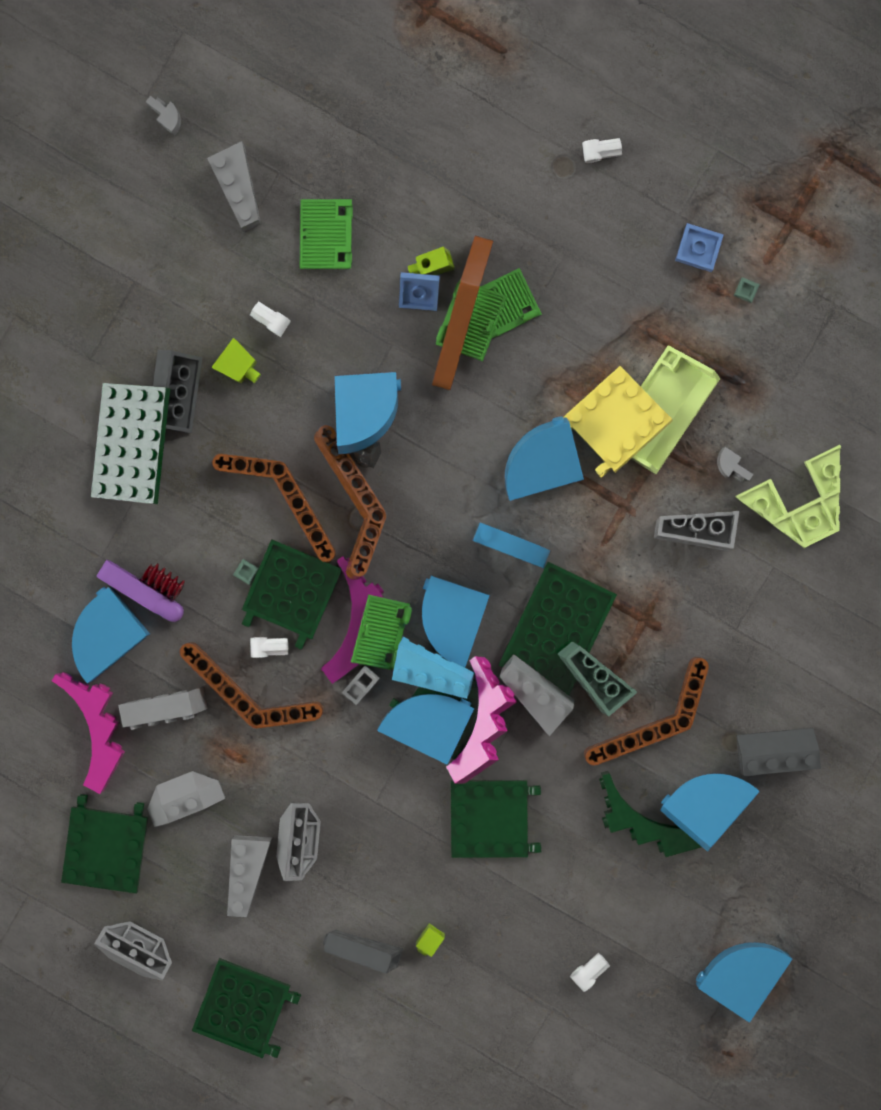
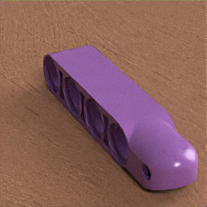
[96,559,184,622]

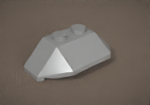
[147,771,225,827]
[276,803,321,881]
[94,921,172,980]

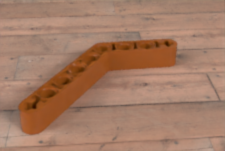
[432,236,493,390]
[314,425,386,580]
[212,454,336,562]
[180,642,323,729]
[584,657,709,765]

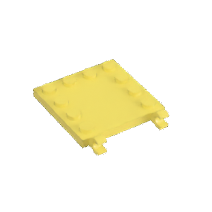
[563,366,673,478]

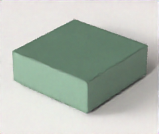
[733,277,760,303]
[233,559,259,585]

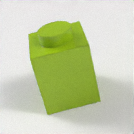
[416,923,445,957]

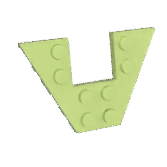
[735,445,841,548]

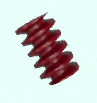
[141,563,185,601]

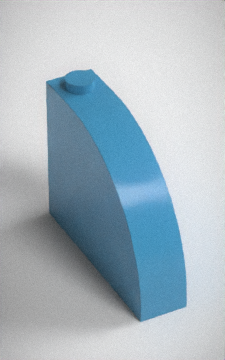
[335,372,401,454]
[505,416,584,501]
[472,523,550,568]
[422,575,490,668]
[72,587,150,684]
[377,694,474,764]
[660,774,759,852]
[696,943,792,1023]

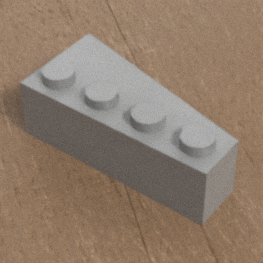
[207,141,261,232]
[654,511,739,551]
[500,655,575,736]
[118,687,208,730]
[227,835,273,917]

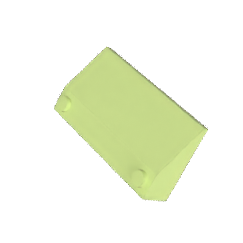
[631,345,720,474]

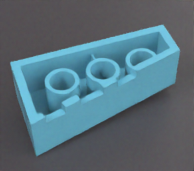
[392,637,474,699]

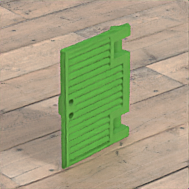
[300,199,353,269]
[481,268,542,338]
[436,279,508,361]
[351,595,412,670]

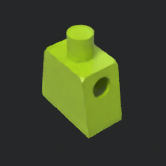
[408,246,455,275]
[212,338,261,383]

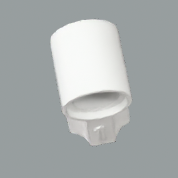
[582,138,622,163]
[250,302,291,337]
[250,637,289,658]
[570,952,610,992]

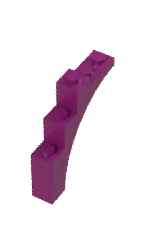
[321,556,384,684]

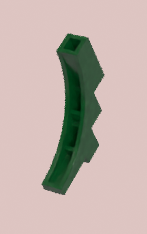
[599,771,702,857]

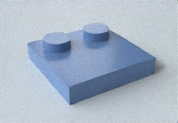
[675,223,723,272]
[399,272,440,311]

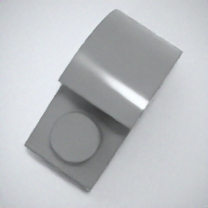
[146,96,181,136]
[717,447,753,482]
[342,666,379,705]

